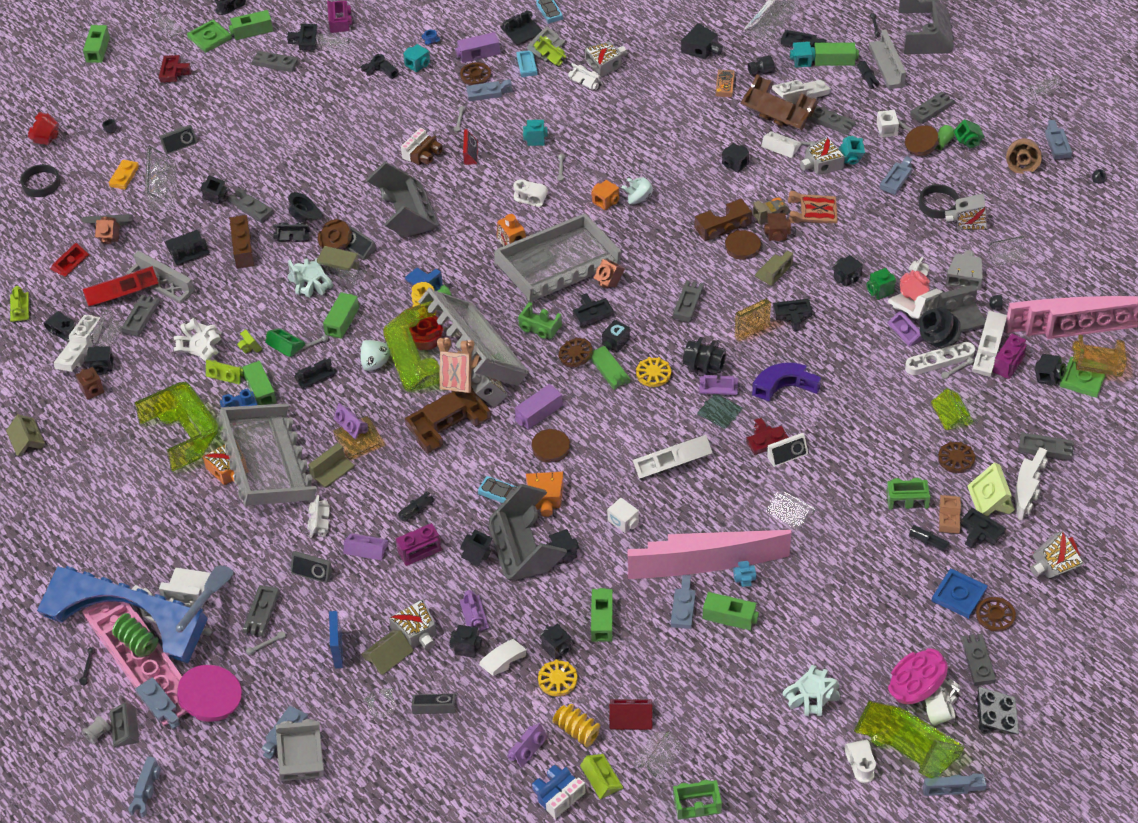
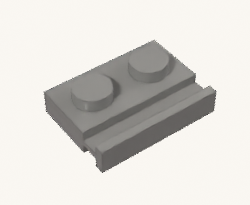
[527,26,565,62]

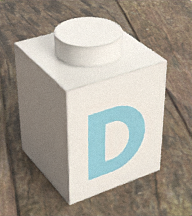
[607,498,639,533]

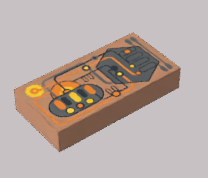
[715,70,735,97]

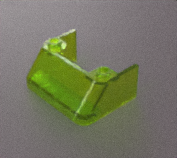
[383,300,440,392]
[134,382,219,472]
[854,700,965,779]

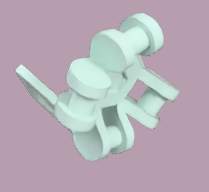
[288,258,333,298]
[782,665,840,716]

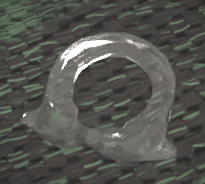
[363,688,396,718]

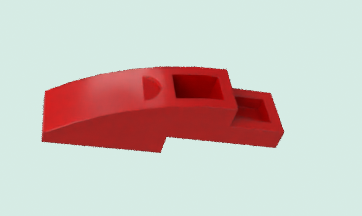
[82,266,158,306]

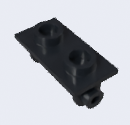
[273,222,311,241]
[294,358,336,389]

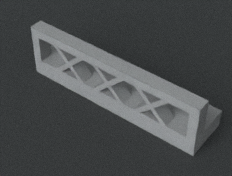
[869,30,906,90]
[126,251,195,304]

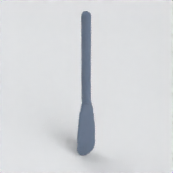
[176,565,234,633]

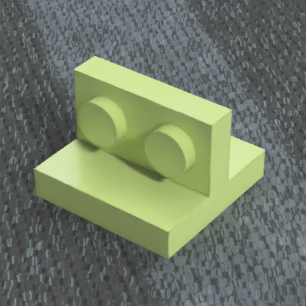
[968,463,1015,516]

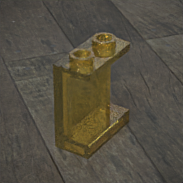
[1072,334,1127,377]

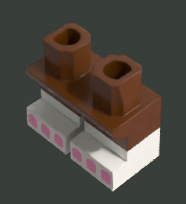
[401,128,443,165]

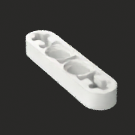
[905,342,975,375]

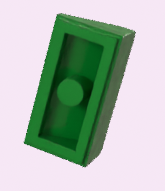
[265,328,306,357]

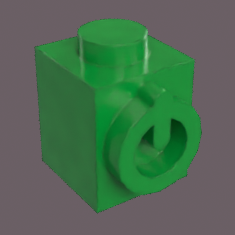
[953,119,985,148]
[866,268,896,300]

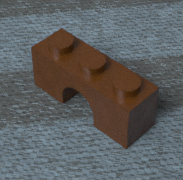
[694,198,752,241]
[229,215,254,269]

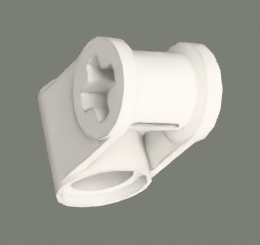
[513,180,548,207]
[925,686,955,726]
[845,740,876,783]

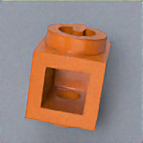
[591,180,620,211]

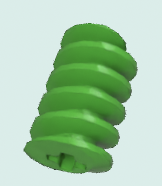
[112,613,158,658]

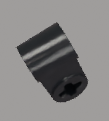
[214,0,246,15]
[43,311,75,342]

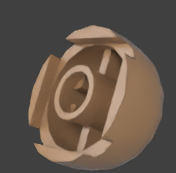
[1006,138,1042,174]

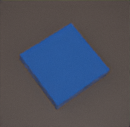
[931,568,988,619]
[329,611,343,669]

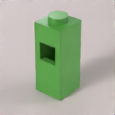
[228,10,273,40]
[83,25,110,63]
[815,42,859,66]
[323,292,359,339]
[242,361,277,405]
[591,588,613,642]
[702,592,759,631]

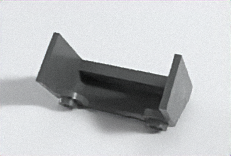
[898,0,954,54]
[366,161,439,237]
[489,484,567,580]

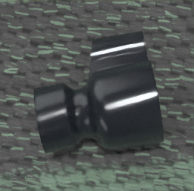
[747,55,775,76]

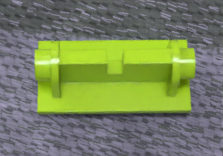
[533,36,566,66]
[10,286,29,322]
[206,360,244,385]

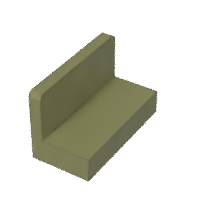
[317,246,360,271]
[755,250,794,286]
[6,414,45,456]
[308,443,354,488]
[361,630,413,675]

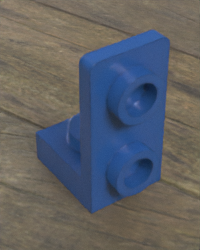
[405,268,443,291]

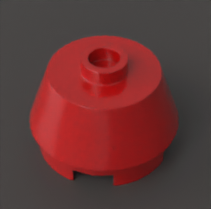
[28,112,59,145]
[406,314,443,350]

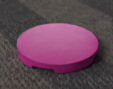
[888,648,948,704]
[177,665,242,722]

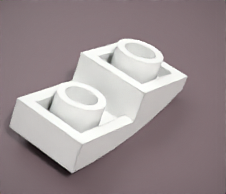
[479,639,527,676]

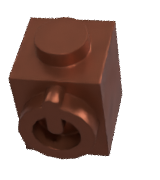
[764,213,791,241]
[95,216,120,244]
[594,259,625,289]
[75,367,105,400]

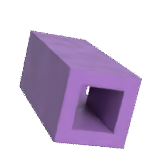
[455,32,500,63]
[515,384,563,430]

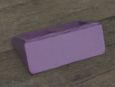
[887,310,924,347]
[343,533,388,560]

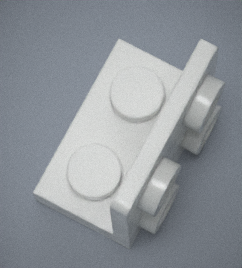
[888,288,942,319]
[159,568,211,609]

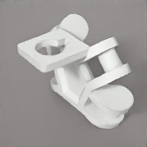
[174,318,222,362]

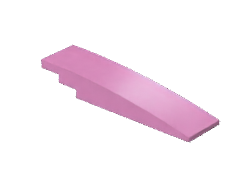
[1005,296,1138,339]
[628,530,791,579]
[82,602,187,726]

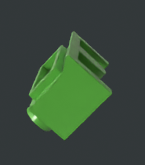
[518,302,562,339]
[886,478,930,510]
[673,780,722,820]

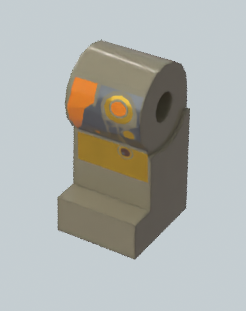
[753,197,789,224]

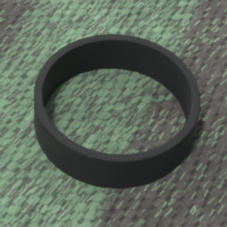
[20,164,60,197]
[919,184,959,219]

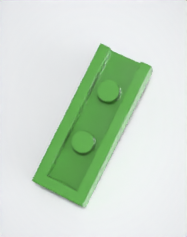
[590,346,630,390]

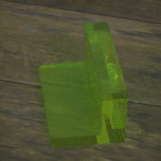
[931,388,974,430]

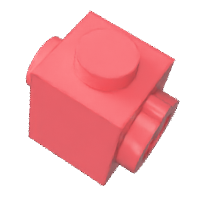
[900,270,930,301]

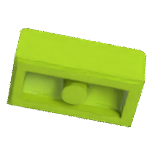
[580,754,623,799]

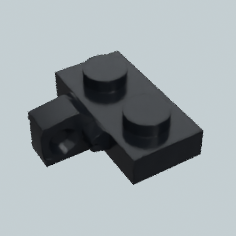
[287,24,317,50]
[573,293,614,327]
[772,298,813,331]
[960,507,1006,548]

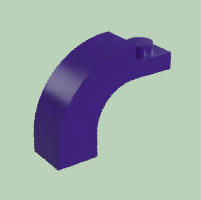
[752,363,821,401]

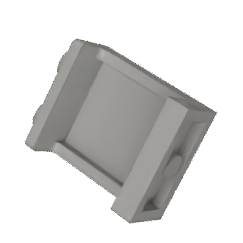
[276,719,324,782]

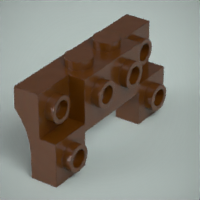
[740,74,819,131]
[404,386,491,454]

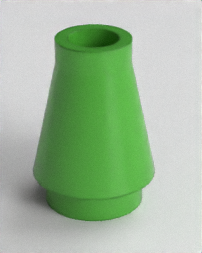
[935,125,955,150]

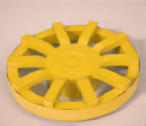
[636,357,671,387]
[538,659,578,697]

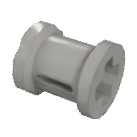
[81,716,111,744]

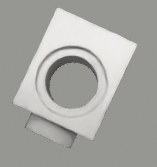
[876,110,899,137]

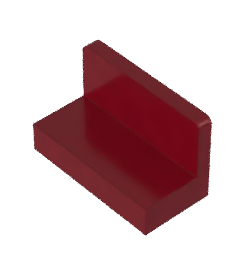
[609,699,652,730]

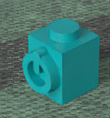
[790,42,815,68]
[403,44,430,72]
[523,119,548,146]
[839,136,865,165]

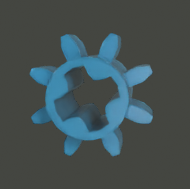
[733,561,756,587]

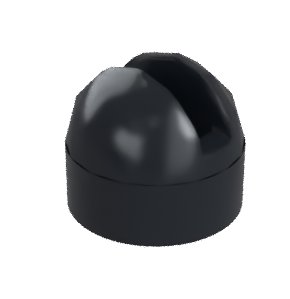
[102,119,117,133]
[1092,169,1106,184]
[989,295,1003,310]

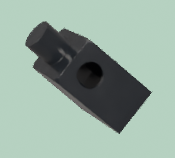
[681,23,723,59]

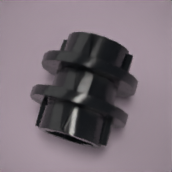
[919,307,961,349]
[683,337,726,376]

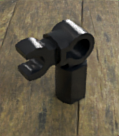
[361,54,399,79]

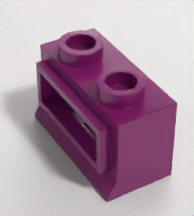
[327,0,352,33]
[992,333,1027,379]
[396,523,442,566]

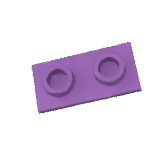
[699,374,738,395]
[333,402,368,439]
[459,590,489,631]
[507,723,548,768]

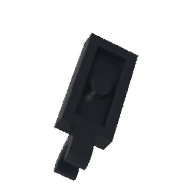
[780,30,827,48]

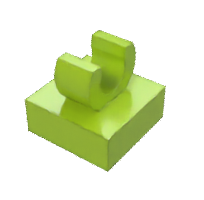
[237,329,263,354]

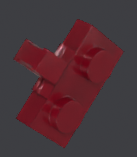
[158,55,192,83]
[746,418,789,455]

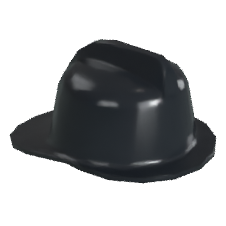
[288,192,322,222]

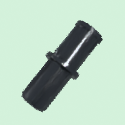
[857,61,880,89]
[398,491,434,522]
[909,525,950,552]

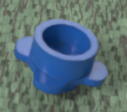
[422,29,440,45]

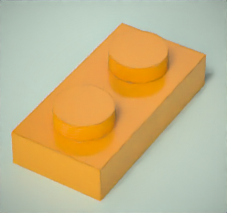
[108,160,139,190]

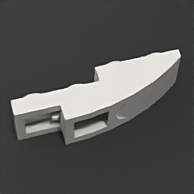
[772,80,831,104]
[972,311,1007,377]
[54,315,102,372]
[633,435,712,479]
[1015,448,1048,520]

